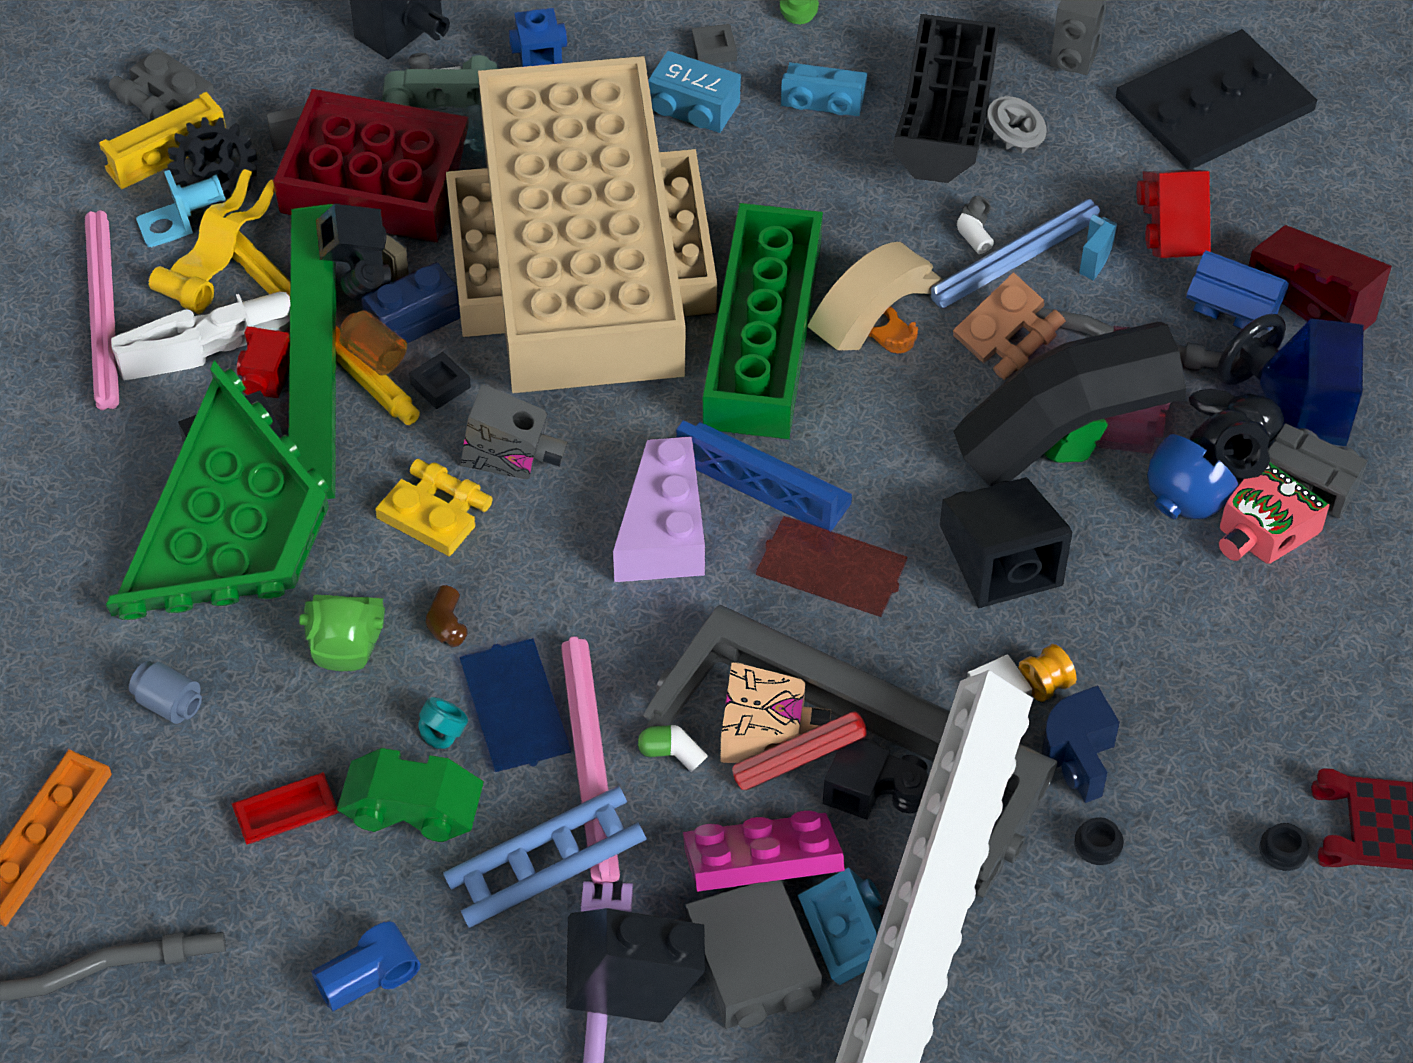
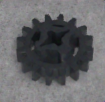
[167,117,258,207]

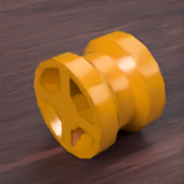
[1018,644,1077,702]

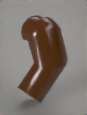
[426,585,468,648]

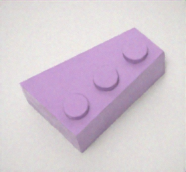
[613,437,705,582]

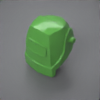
[299,595,385,672]

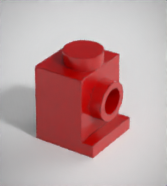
[237,326,290,398]

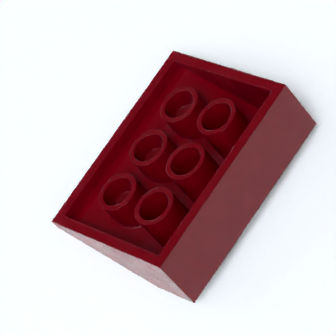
[273,89,469,243]

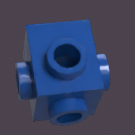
[509,8,567,67]

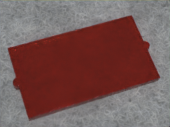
[756,516,908,617]

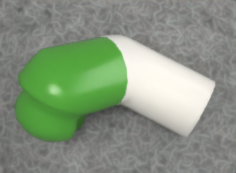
[638,725,708,772]

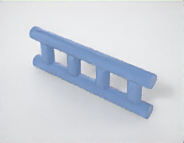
[443,785,647,928]

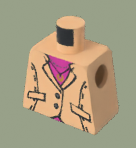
[721,663,831,763]

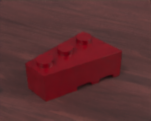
[1248,225,1392,347]

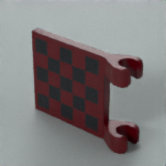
[1311,768,1413,870]

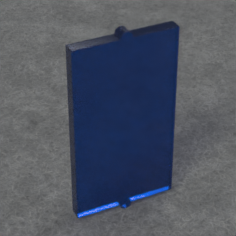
[460,638,571,772]

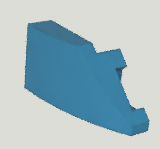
[1079,214,1117,281]

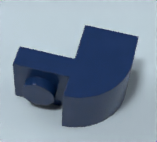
[1042,685,1120,803]

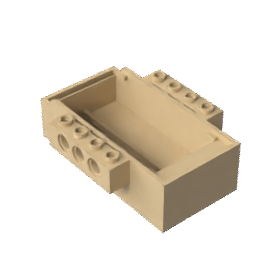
[446,56,717,393]

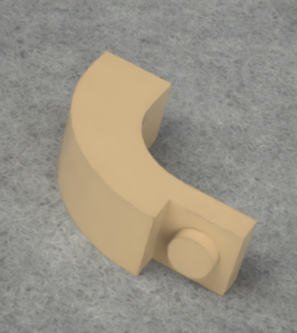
[807,242,943,350]

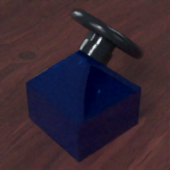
[1217,314,1364,446]

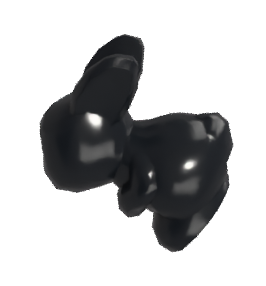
[1189,389,1284,479]

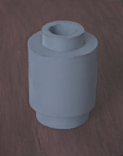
[129,661,202,724]

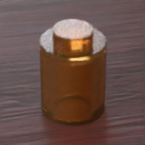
[339,310,407,375]

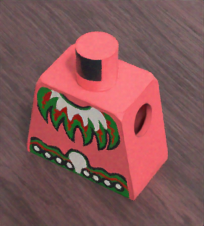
[1219,462,1330,564]

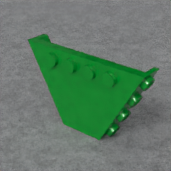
[106,360,329,620]

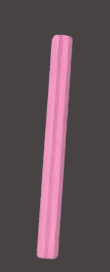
[85,210,119,410]
[561,636,620,886]

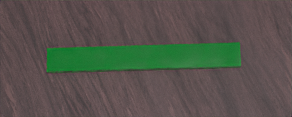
[289,204,336,499]

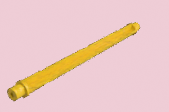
[232,231,420,425]

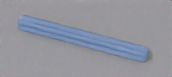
[930,199,1100,308]

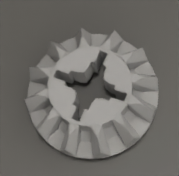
[985,96,1047,154]

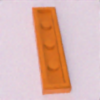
[0,749,112,927]

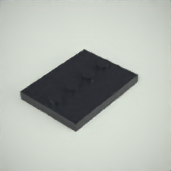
[1115,29,1317,169]

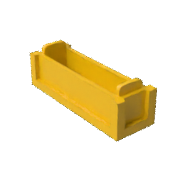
[99,92,226,190]

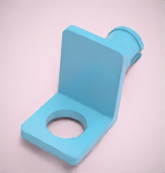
[136,170,226,247]

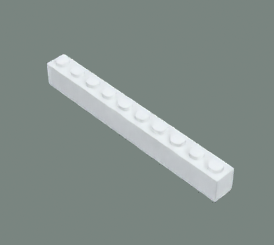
[835,670,1033,1063]

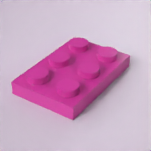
[683,811,845,892]

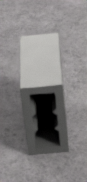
[685,880,822,1029]

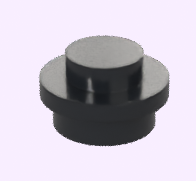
[1074,817,1124,865]
[1259,823,1309,871]

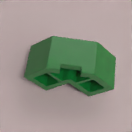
[337,748,484,842]

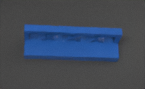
[676,420,852,534]

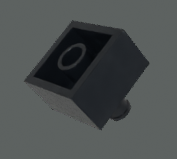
[350,0,450,59]

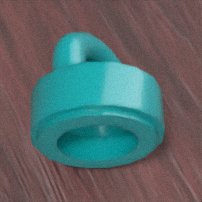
[418,697,469,749]

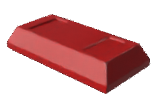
[231,772,339,845]

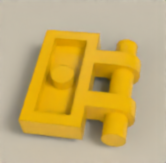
[375,459,493,557]

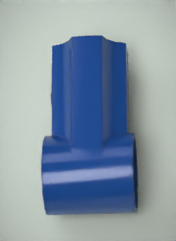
[311,921,421,1011]

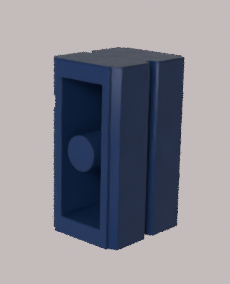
[362,262,460,353]

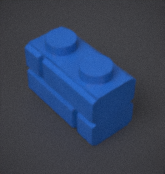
[1186,250,1289,335]

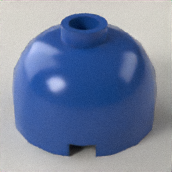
[1147,434,1239,520]

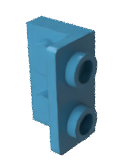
[781,62,867,116]
[798,867,883,985]

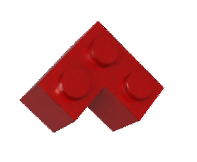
[1136,169,1211,258]

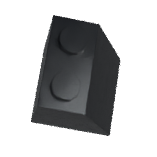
[940,477,1073,608]
[566,908,705,1023]

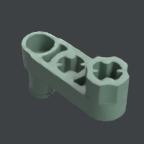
[382,55,498,108]

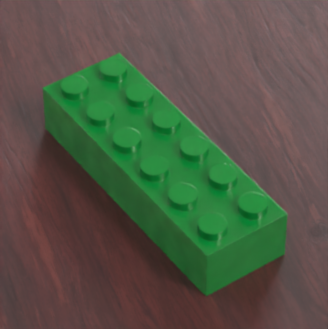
[703,203,823,439]

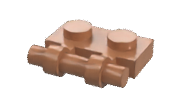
[953,272,1066,380]

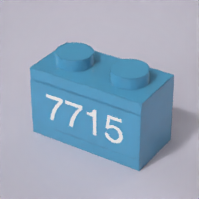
[648,51,741,133]

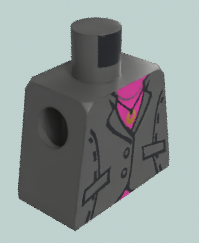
[460,384,568,479]

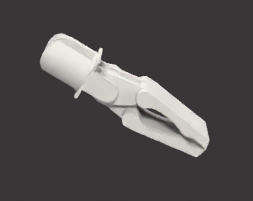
[111,292,290,381]

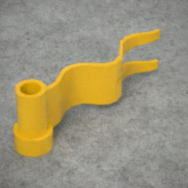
[149,169,275,314]

